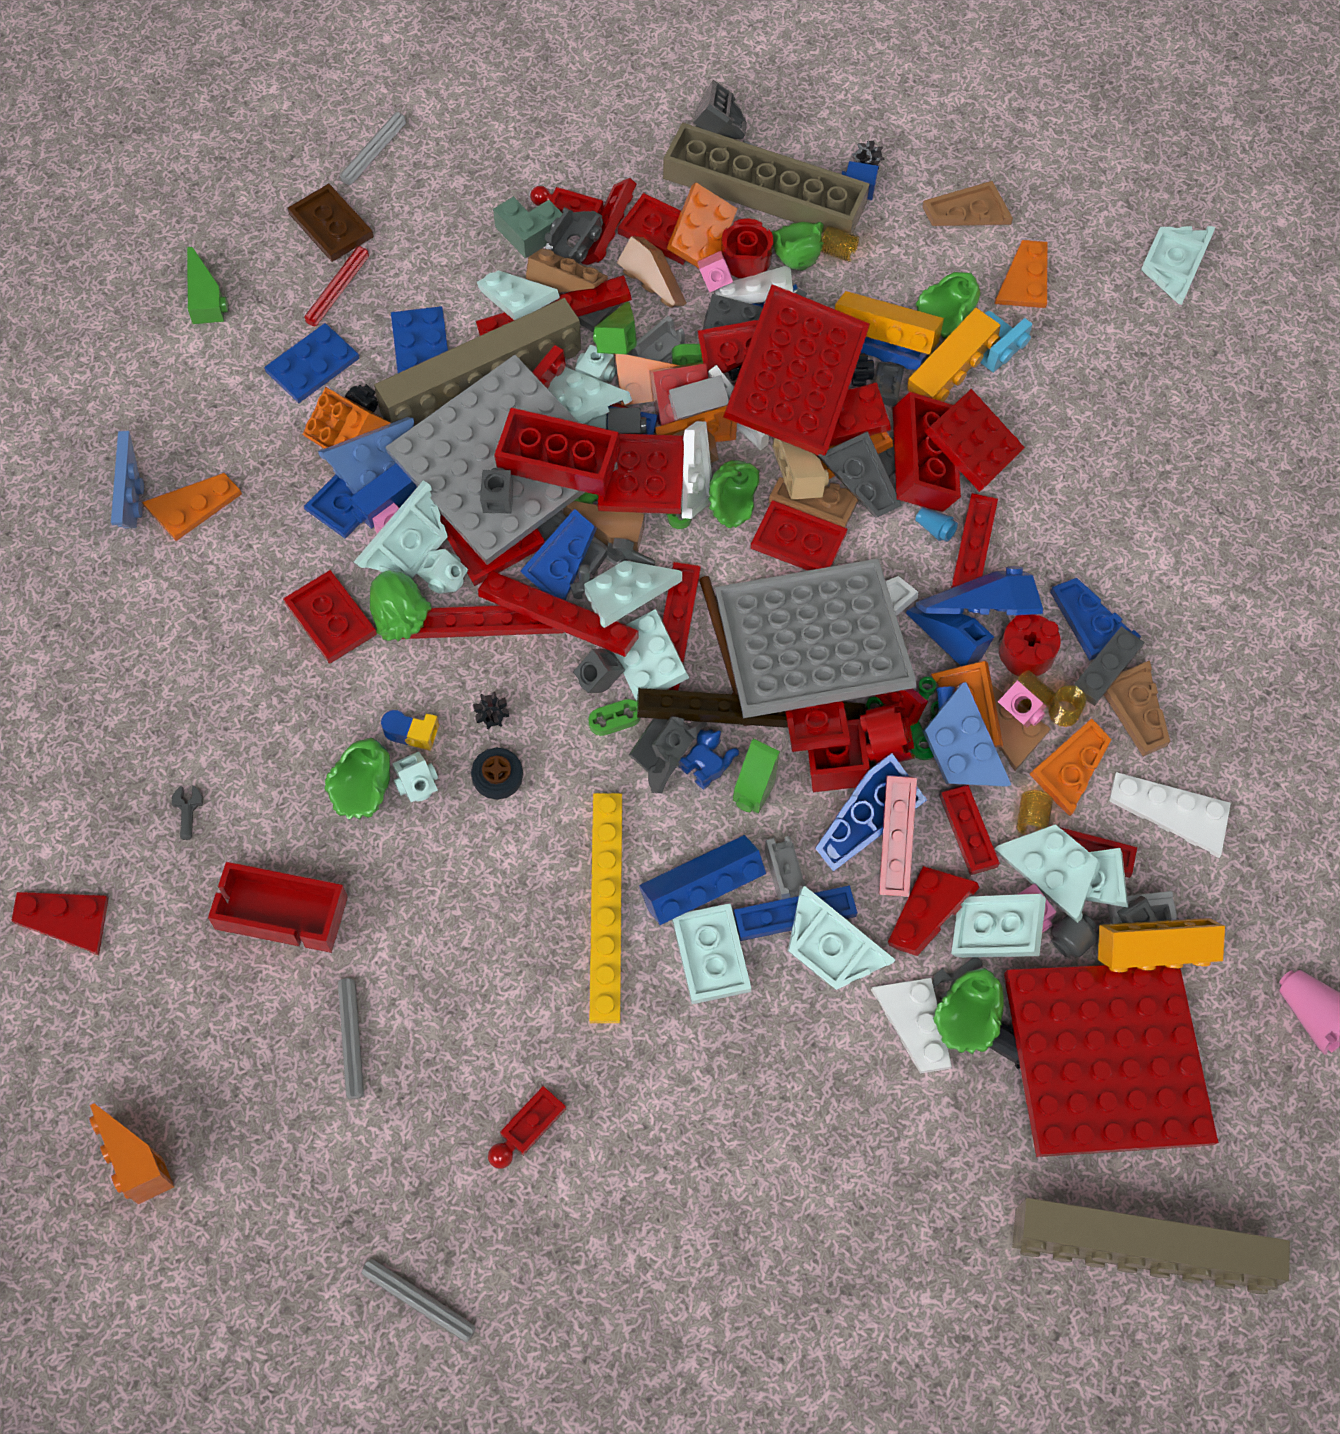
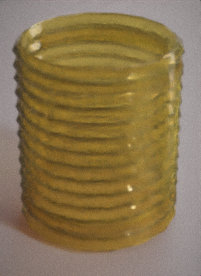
[821,226,859,262]
[1010,670,1056,711]
[1049,685,1086,727]
[1016,790,1053,834]

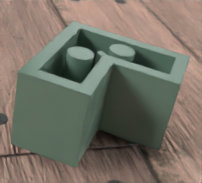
[493,196,563,259]

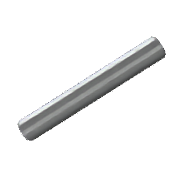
[340,112,406,185]
[338,978,364,1099]
[362,1259,476,1342]

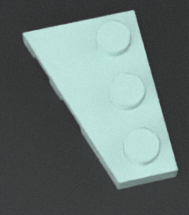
[477,270,560,320]
[1086,848,1128,907]

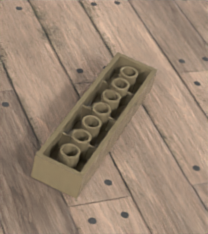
[663,122,870,241]
[374,298,581,427]
[1012,1198,1290,1294]

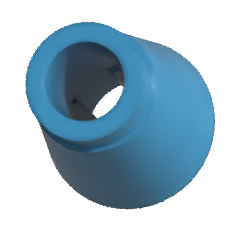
[915,507,958,542]

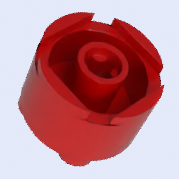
[721,218,773,279]
[999,614,1061,678]
[860,702,915,763]

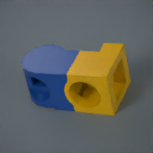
[381,710,439,751]

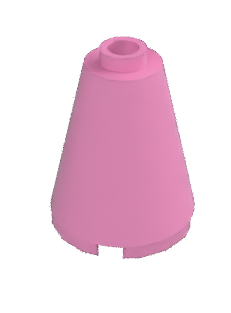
[1279,970,1340,1055]

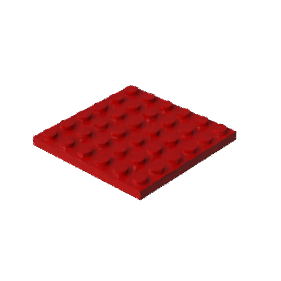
[1004,965,1219,1157]

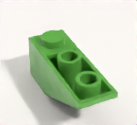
[593,302,637,354]

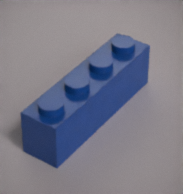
[639,835,766,925]

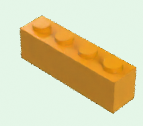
[835,291,944,355]
[907,308,1001,402]
[1098,918,1225,972]

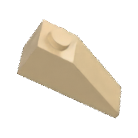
[772,438,829,499]

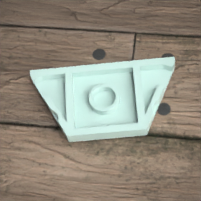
[1141,226,1216,305]
[548,367,632,424]
[354,480,448,578]
[584,560,682,628]
[995,824,1100,923]
[788,886,895,990]

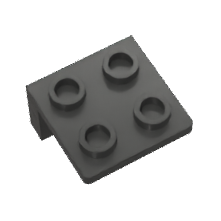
[702,294,762,330]

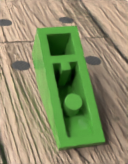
[187,247,229,324]
[733,738,780,814]

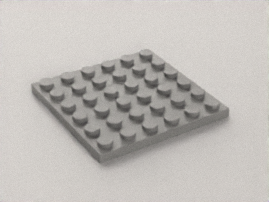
[385,355,618,565]
[715,559,916,718]

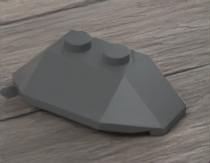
[693,80,747,139]

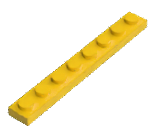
[589,793,622,1023]

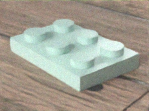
[614,609,689,701]
[951,894,1046,958]
[672,903,752,1004]

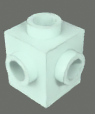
[575,345,616,383]
[417,549,468,594]
[392,751,438,802]

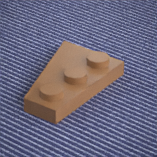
[922,181,1013,226]
[1104,660,1170,757]

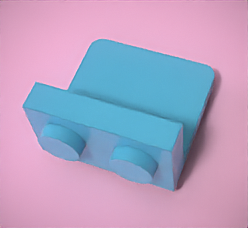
[980,311,1033,373]

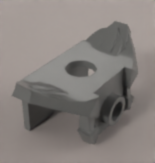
[545,207,603,264]
[629,717,707,794]

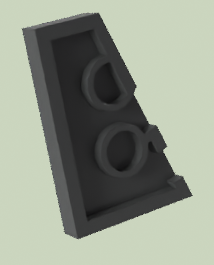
[817,432,902,518]

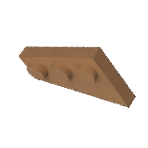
[768,477,859,528]
[992,685,1051,771]

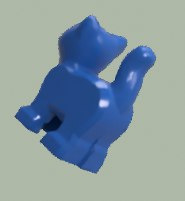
[678,729,739,790]

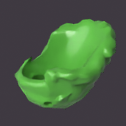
[772,222,824,271]
[916,272,981,338]
[708,460,760,528]
[370,570,432,642]
[324,738,390,820]
[933,968,1004,1055]

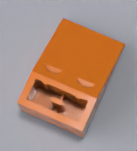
[302,387,391,449]
[89,1103,174,1204]

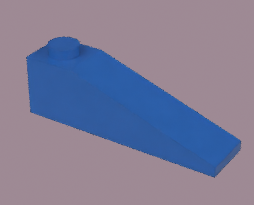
[916,566,1043,615]
[815,753,927,872]

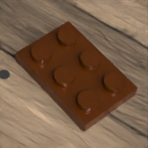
[287,183,374,262]

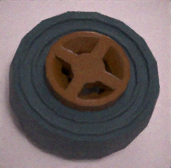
[471,747,524,800]

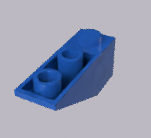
[906,606,994,667]

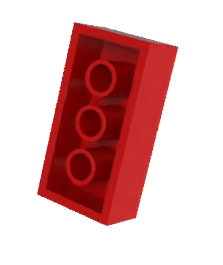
[892,392,961,512]
[494,407,620,497]

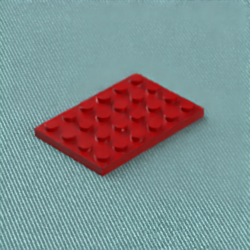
[723,284,870,456]

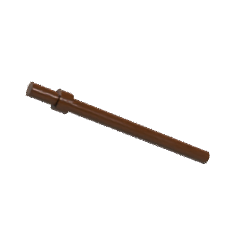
[699,576,750,726]

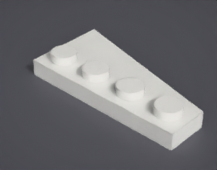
[1109,772,1231,858]

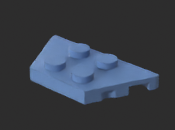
[318,417,414,494]
[111,431,144,529]
[922,682,1011,787]

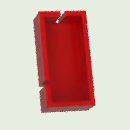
[208,862,348,953]

